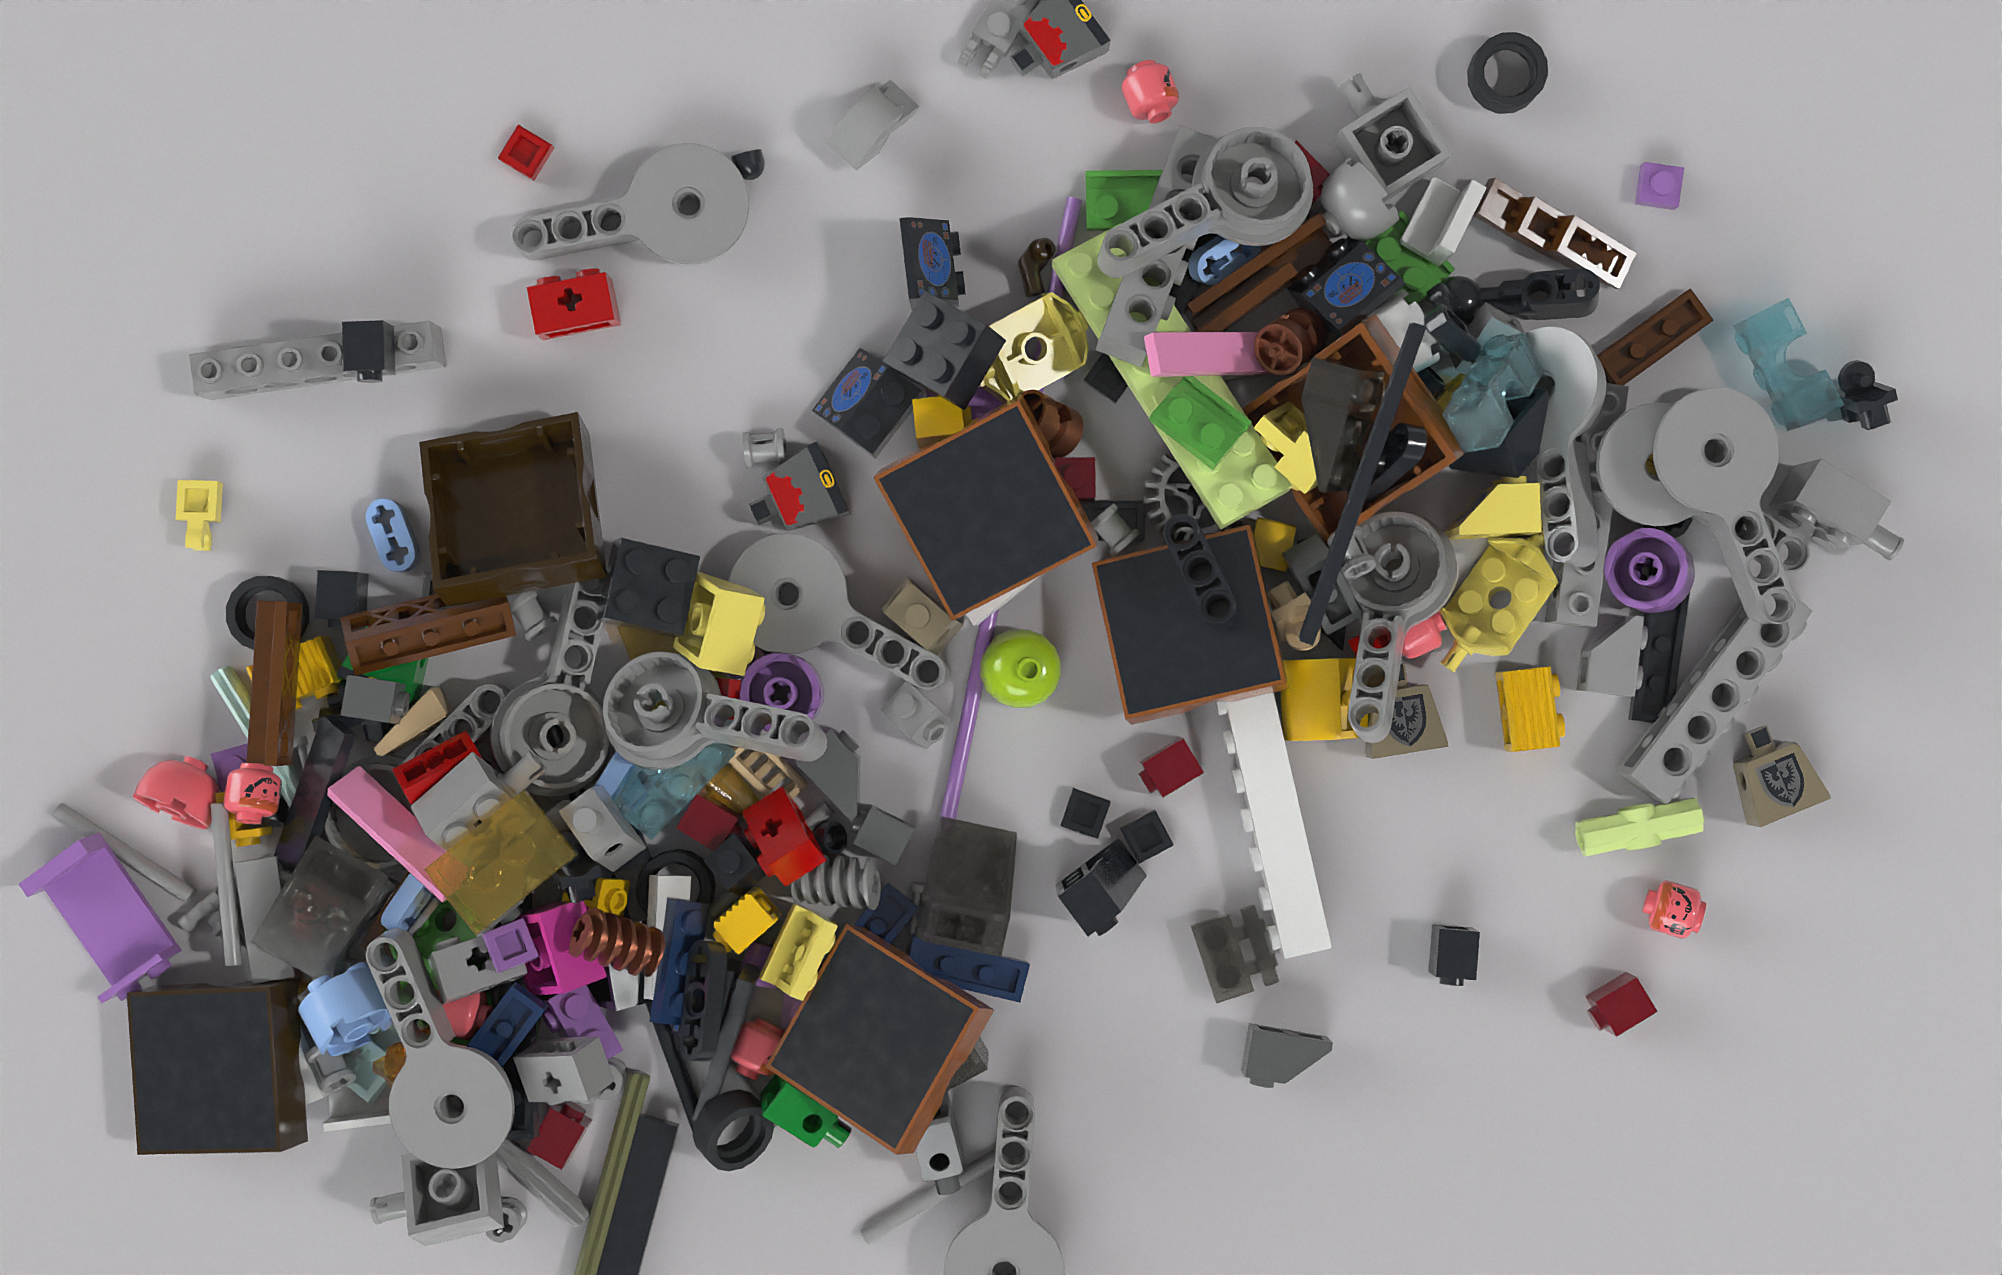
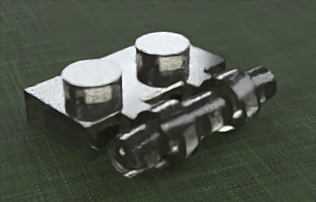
[1190,905,1280,1004]

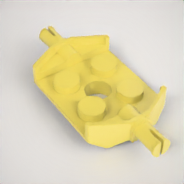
[979,292,1089,404]
[1439,520,1559,673]

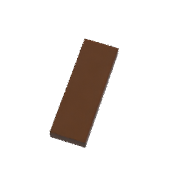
[1194,261,1298,332]
[1596,288,1714,386]

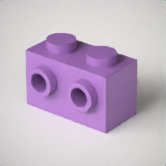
[542,985,623,1060]

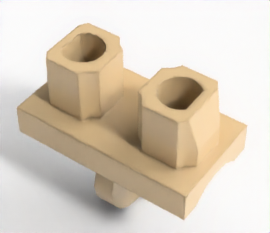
[1267,581,1321,651]

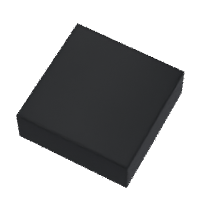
[1060,788,1111,839]
[1120,809,1174,864]

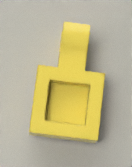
[175,480,223,551]

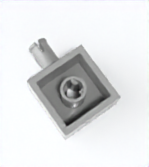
[1334,73,1453,203]
[1768,458,1904,560]
[410,751,547,873]
[370,1151,504,1246]

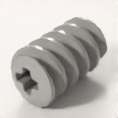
[791,855,881,910]

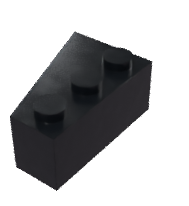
[1055,837,1147,937]

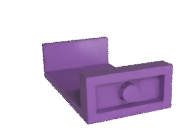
[18,832,182,1003]

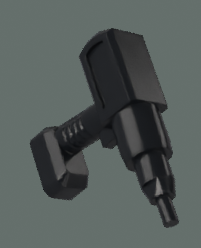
[1424,283,1493,373]

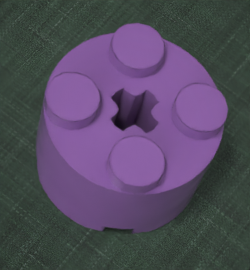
[1604,528,1695,613]
[739,653,824,732]

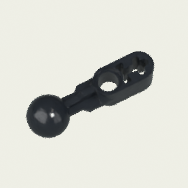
[1432,268,1600,325]

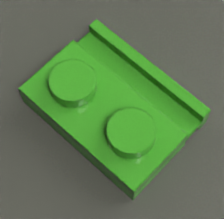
[1085,170,1163,231]
[1365,211,1455,305]
[1149,376,1252,470]

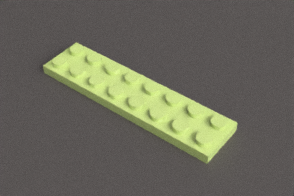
[1051,223,1292,529]

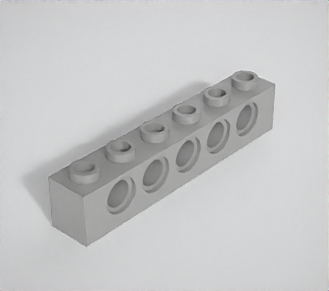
[1095,125,1217,367]
[189,321,446,400]
[1545,383,1629,628]
[1616,595,1813,804]

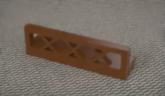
[1183,213,1332,330]
[340,594,516,676]
[246,600,303,766]

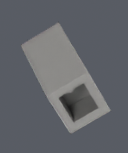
[1576,616,1648,697]

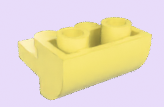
[1254,401,1343,494]
[759,903,838,1001]

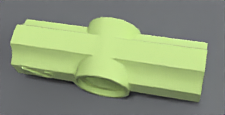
[1575,797,1704,856]

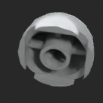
[1321,158,1399,241]

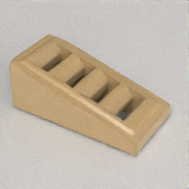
[374,687,454,756]
[723,733,808,799]

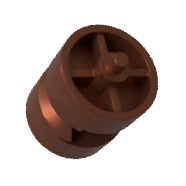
[1254,307,1327,375]
[1022,389,1084,458]

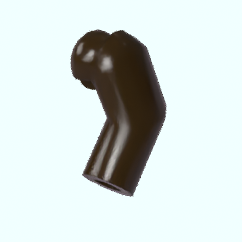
[1018,238,1056,297]

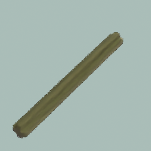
[574,1071,650,1275]

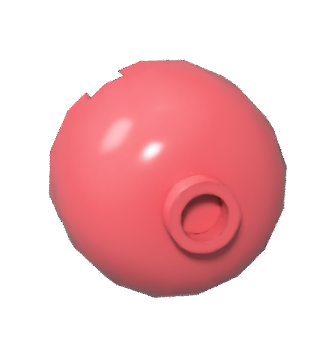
[133,756,220,830]

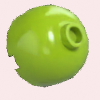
[980,629,1061,708]

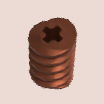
[569,907,665,977]

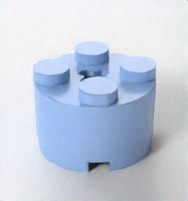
[298,962,393,1056]

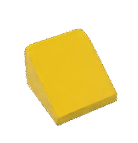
[1253,517,1297,572]

